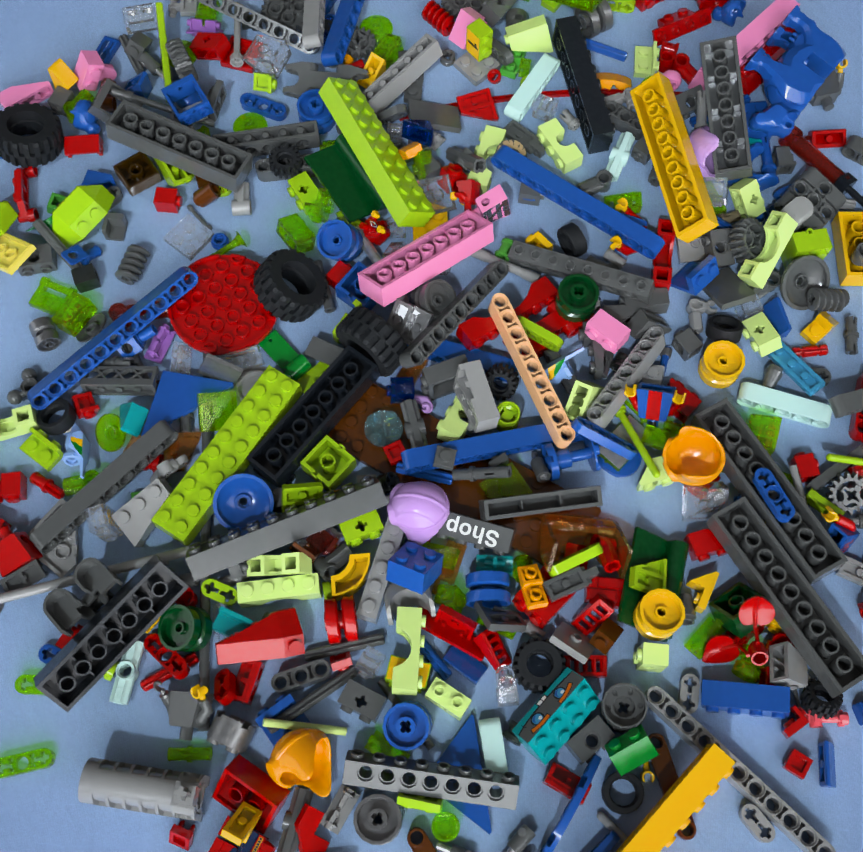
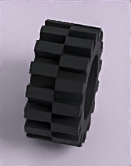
[269,144,302,179]
[485,363,519,401]
[800,678,843,719]

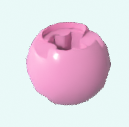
[663,70,682,91]

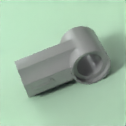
[231,182,252,216]

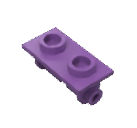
[186,17,223,36]
[144,324,176,364]

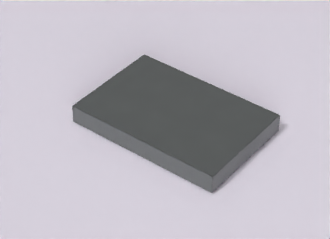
[407,99,461,133]
[702,267,756,310]

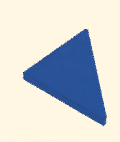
[141,370,234,436]
[427,714,492,835]

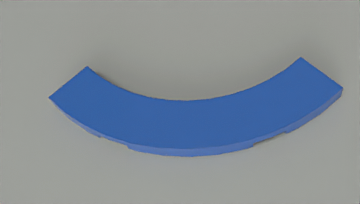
[540,755,602,852]

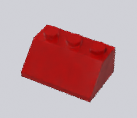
[212,754,291,835]

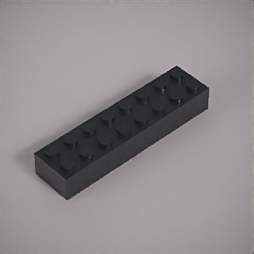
[552,15,615,154]
[246,345,380,488]
[33,554,189,712]

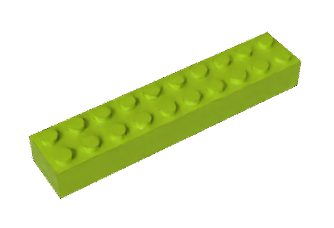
[318,77,436,227]
[151,365,302,546]

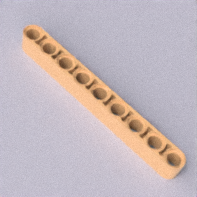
[488,293,576,449]

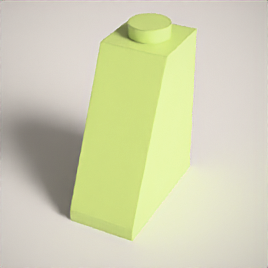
[503,14,553,53]
[564,380,604,421]

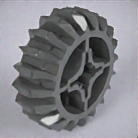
[165,38,198,81]
[728,218,766,266]

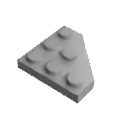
[28,498,78,578]

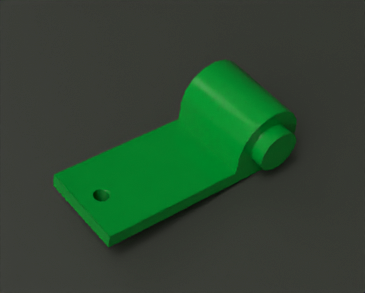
[258,330,312,381]

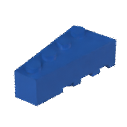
[701,679,790,719]

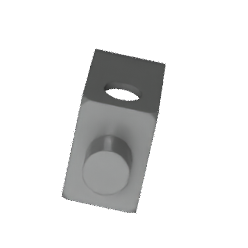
[769,641,811,690]

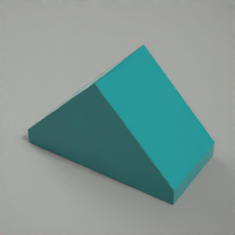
[120,402,149,437]

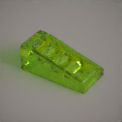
[604,192,642,213]

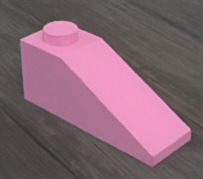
[0,81,54,109]

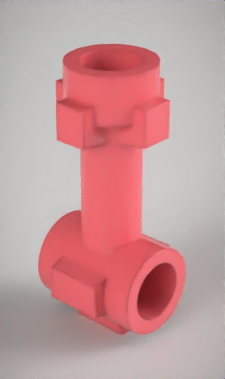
[807,710,849,728]

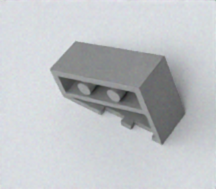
[453,359,500,433]
[111,478,173,547]

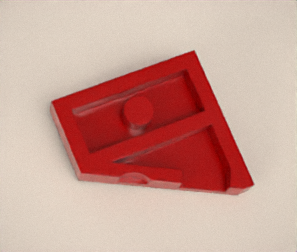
[456,88,498,122]

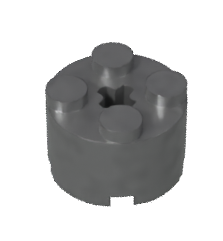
[206,710,257,754]

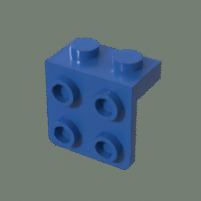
[670,254,720,296]
[254,694,311,746]

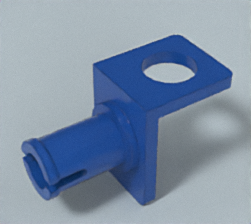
[61,244,102,266]
[117,324,158,358]

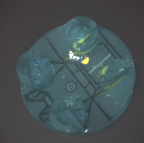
[364,410,403,447]

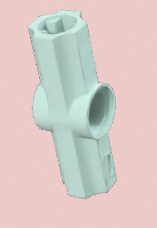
[605,131,635,182]
[109,640,144,705]

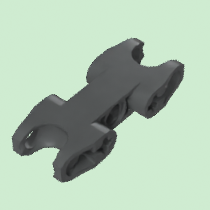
[283,62,369,99]

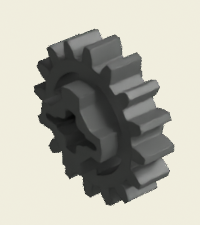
[346,26,376,60]
[826,471,863,515]

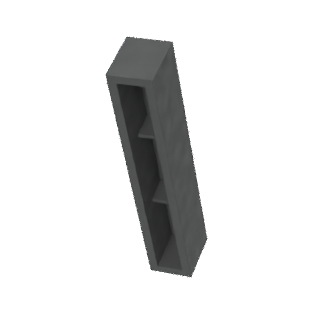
[478,485,603,521]

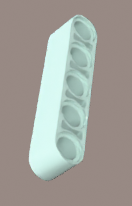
[504,53,561,122]
[737,382,832,428]

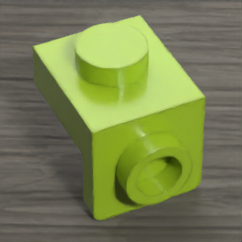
[253,72,278,94]

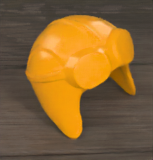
[662,425,726,486]
[266,728,331,797]

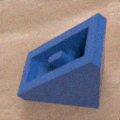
[124,71,153,99]
[81,170,117,189]

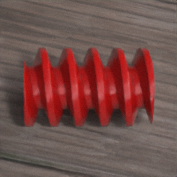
[421,0,455,37]

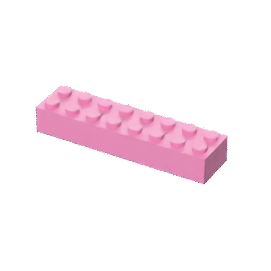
[687,0,800,90]
[357,210,494,307]

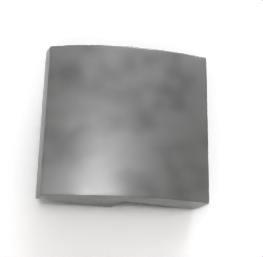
[387,298,434,345]
[197,353,244,385]

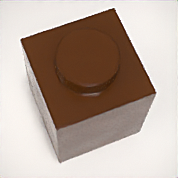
[589,618,624,655]

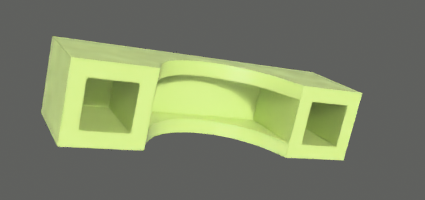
[466,125,506,195]
[737,210,798,289]
[236,573,322,608]
[392,606,426,696]

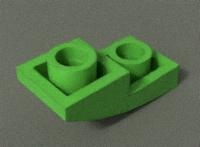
[500,48,527,80]

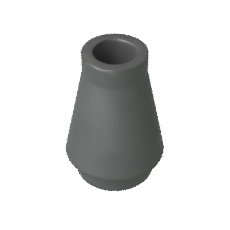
[762,364,783,389]

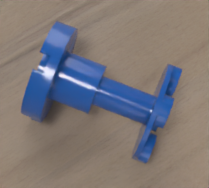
[541,437,601,481]

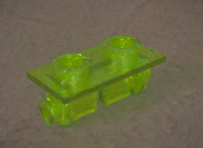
[684,616,725,660]
[364,730,411,759]

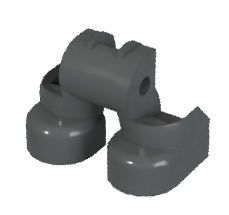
[43,557,123,637]

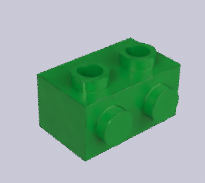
[604,724,659,776]

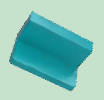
[212,606,255,637]

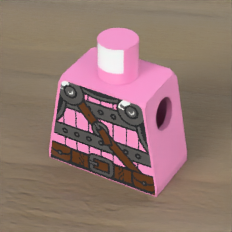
[471,184,511,222]

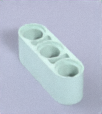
[478,717,508,773]

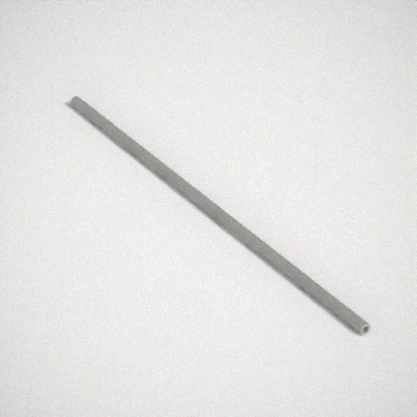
[0,495,390,604]

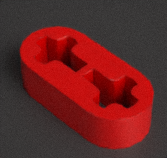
[214,668,236,706]

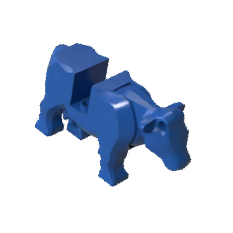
[744,5,846,139]

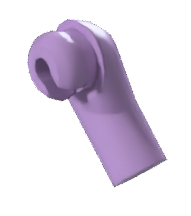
[411,394,433,414]

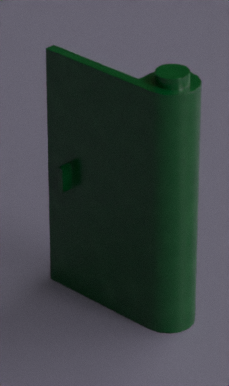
[304,133,387,224]
[617,527,689,642]

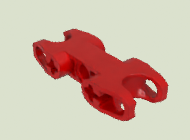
[502,301,595,359]

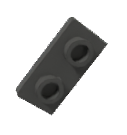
[207,80,227,121]

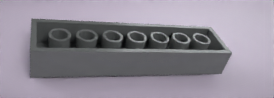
[700,36,753,182]
[105,99,253,193]

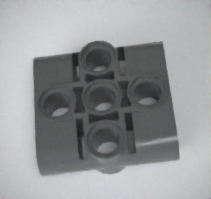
[774,166,846,234]

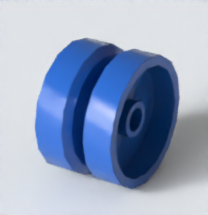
[296,89,336,135]
[316,219,363,263]
[465,571,511,609]
[382,700,433,751]

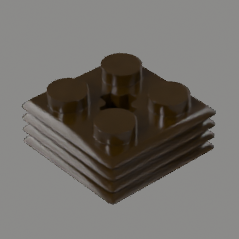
[113,152,162,196]

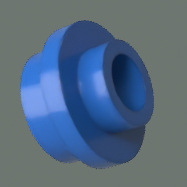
[211,233,229,250]

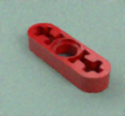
[144,633,190,680]

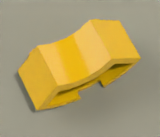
[331,553,371,601]

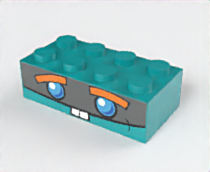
[512,667,600,766]

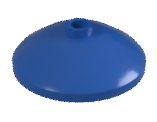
[213,473,274,530]

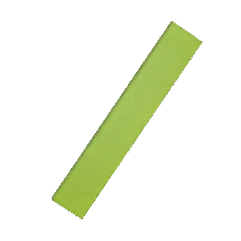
[156,2,172,103]

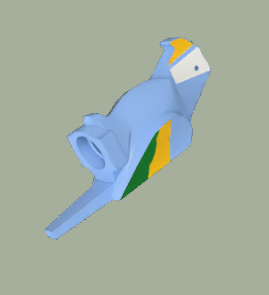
[536,346,585,389]
[62,423,90,479]

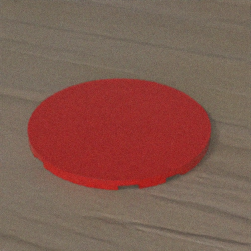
[168,253,278,356]

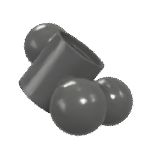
[7,368,57,405]

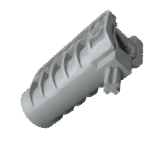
[78,757,211,822]

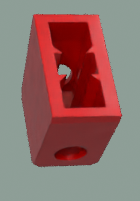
[0,525,43,577]

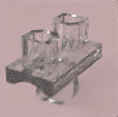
[170,341,193,375]

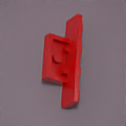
[652,7,712,46]
[418,604,485,661]

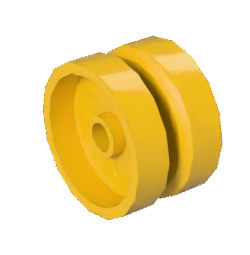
[698,340,745,389]
[633,588,685,641]

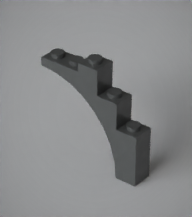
[578,288,670,380]

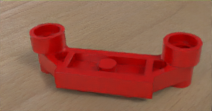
[12,166,39,223]

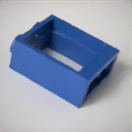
[161,74,214,126]

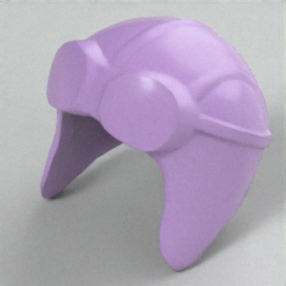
[689,126,719,182]
[387,481,450,546]

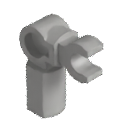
[605,87,635,111]
[686,298,717,334]
[150,454,189,483]

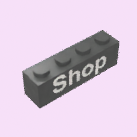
[436,511,517,556]

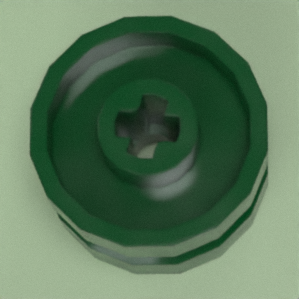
[555,274,599,322]
[158,604,212,652]

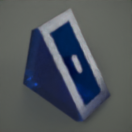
[401,119,434,147]

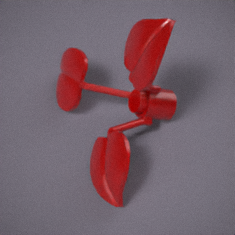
[702,596,795,666]

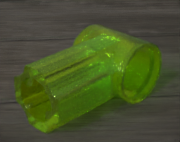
[63,89,94,124]
[62,470,99,496]

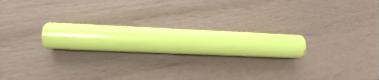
[262,718,347,736]

